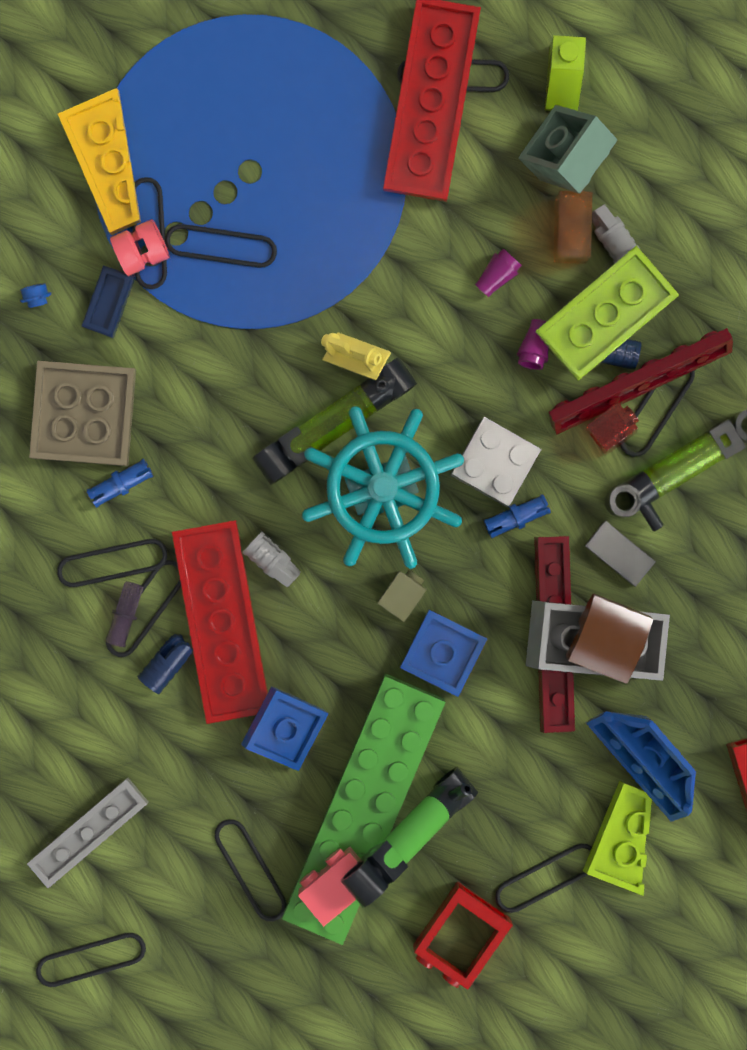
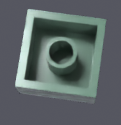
[518,105,617,194]

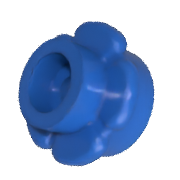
[20,283,51,308]

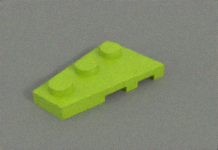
[583,781,652,896]

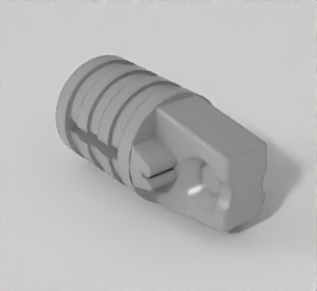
[590,204,640,263]
[242,531,301,587]

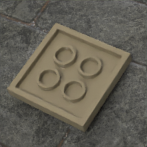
[29,361,136,466]

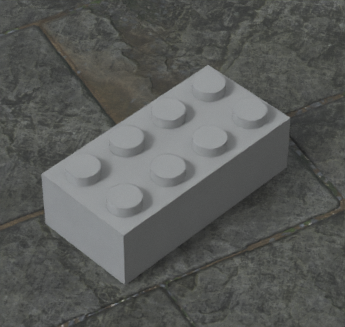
[526,600,670,681]

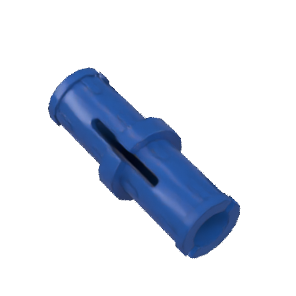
[87,458,154,508]
[483,494,551,539]

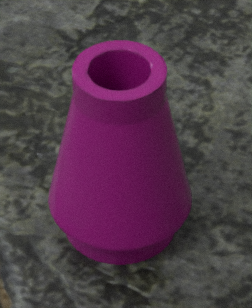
[475,249,522,297]
[517,319,549,370]

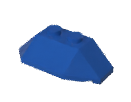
[586,711,696,822]

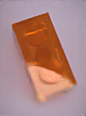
[554,191,592,264]

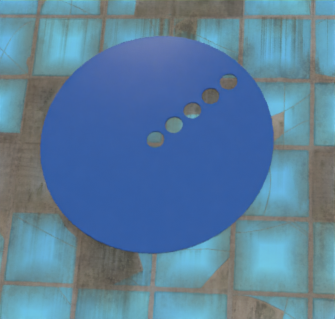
[95,14,405,329]

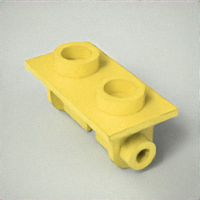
[321,332,391,381]

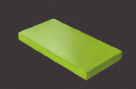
[535,245,679,381]

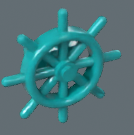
[302,406,464,569]

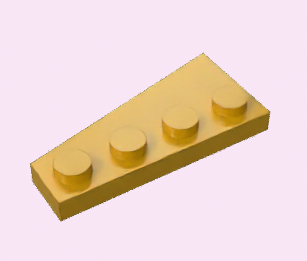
[58,88,141,235]

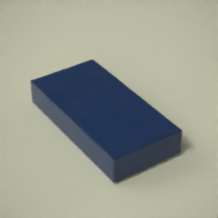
[82,265,135,338]

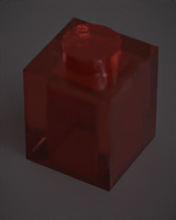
[586,402,639,456]

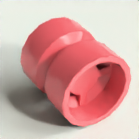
[110,219,170,277]

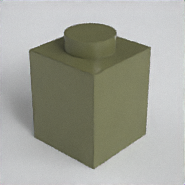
[377,570,427,622]

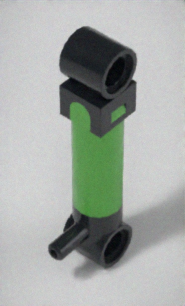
[341,767,478,908]

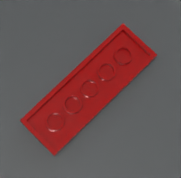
[383,0,481,202]
[172,520,268,724]

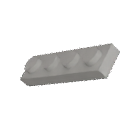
[27,778,149,888]

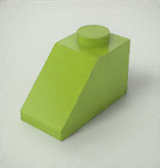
[545,35,586,111]

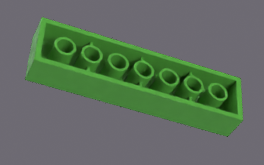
[282,674,446,945]

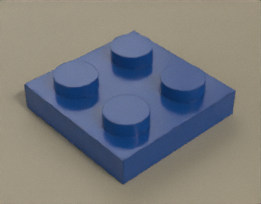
[400,610,487,697]
[241,686,329,771]

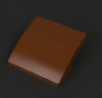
[566,593,653,684]

